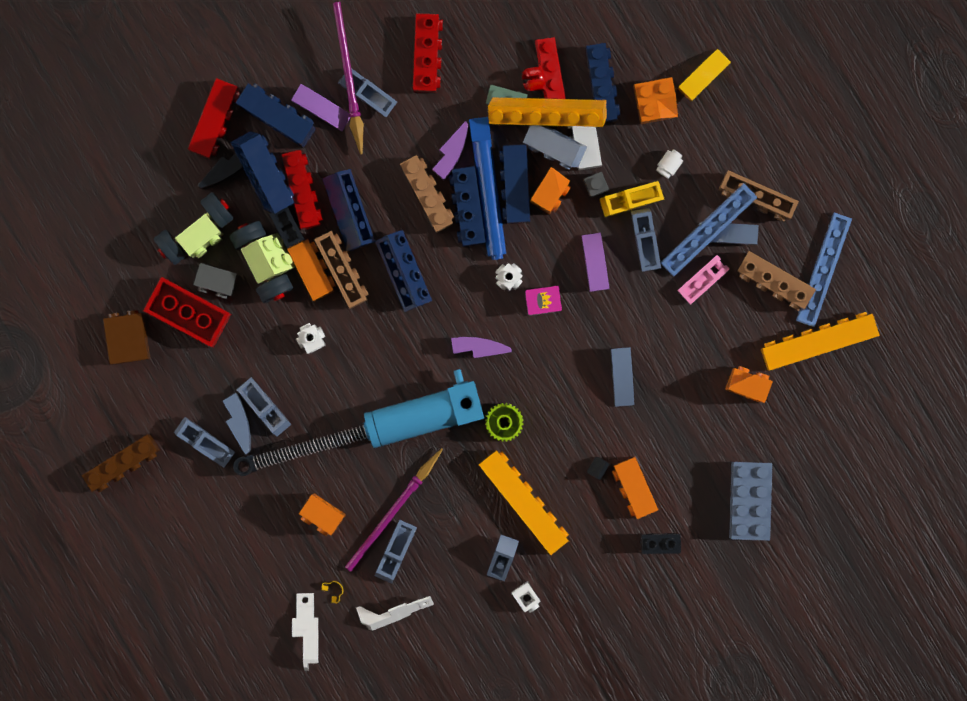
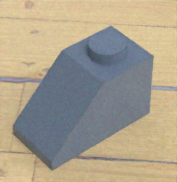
[487,535,519,581]

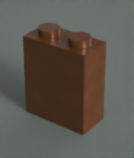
[103,310,150,365]

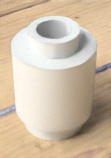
[656,149,683,179]

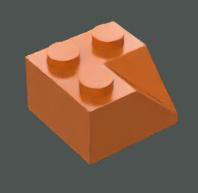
[633,77,678,125]
[530,167,571,215]
[725,366,773,403]
[299,493,346,536]

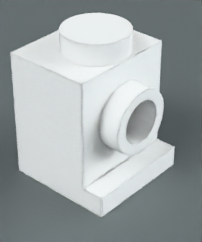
[512,582,541,613]

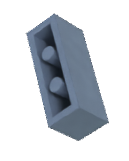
[523,125,587,169]

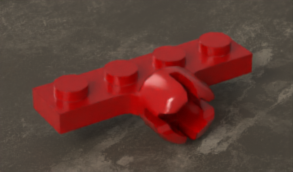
[522,37,566,99]

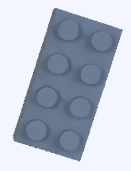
[729,462,772,541]

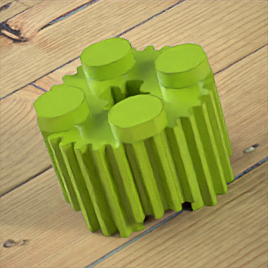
[485,403,524,442]

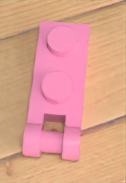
[677,255,730,305]

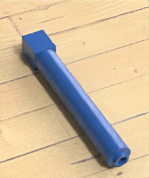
[469,117,506,260]

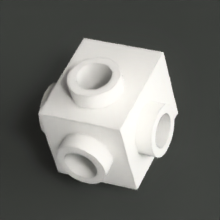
[495,263,523,291]
[296,323,326,354]

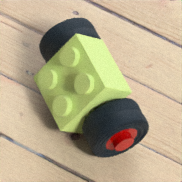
[154,192,233,265]
[229,221,295,303]

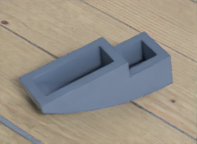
[338,68,397,117]
[631,208,661,272]
[699,222,759,245]
[611,347,634,407]
[237,377,291,436]
[223,393,251,454]
[174,417,235,467]
[375,520,417,584]

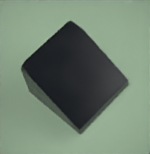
[587,457,609,480]

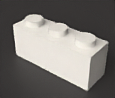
[568,126,602,171]

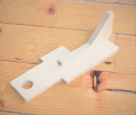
[292,593,318,671]
[356,596,434,631]

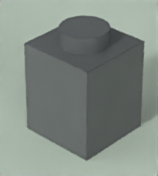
[583,172,609,198]

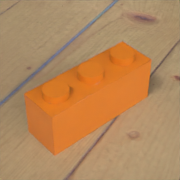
[287,239,336,301]
[612,457,658,519]

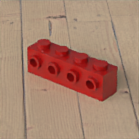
[413,13,443,93]
[188,78,241,159]
[282,150,323,230]

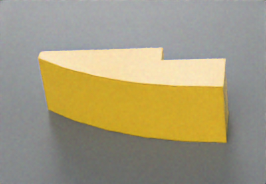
[678,49,731,102]
[599,181,664,217]

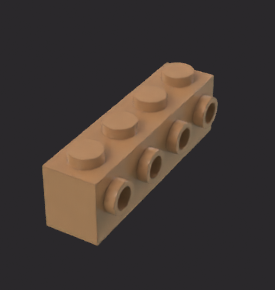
[400,155,455,233]
[718,170,799,222]
[314,231,369,309]
[737,251,816,311]

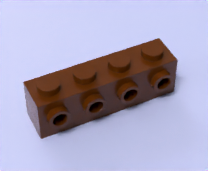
[82,434,160,493]

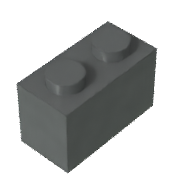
[194,263,238,299]

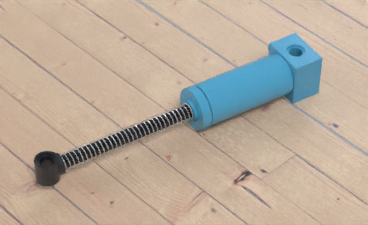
[233,369,484,476]

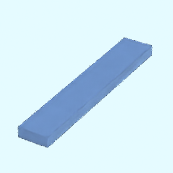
[660,183,757,276]
[796,212,852,327]

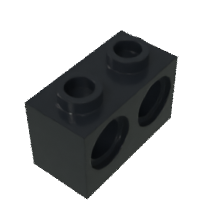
[269,207,305,249]
[641,533,681,554]

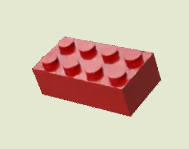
[143,277,231,348]

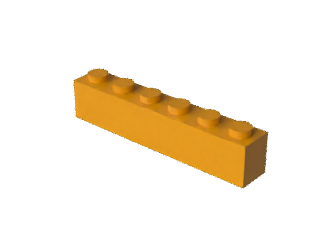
[488,97,607,127]
[761,312,880,371]
[479,450,569,555]

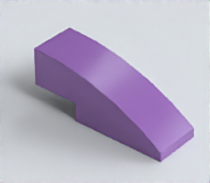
[291,84,351,131]
[432,121,468,181]
[582,233,609,292]
[451,337,512,358]

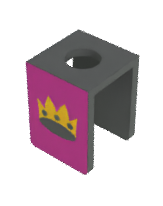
[525,286,562,316]

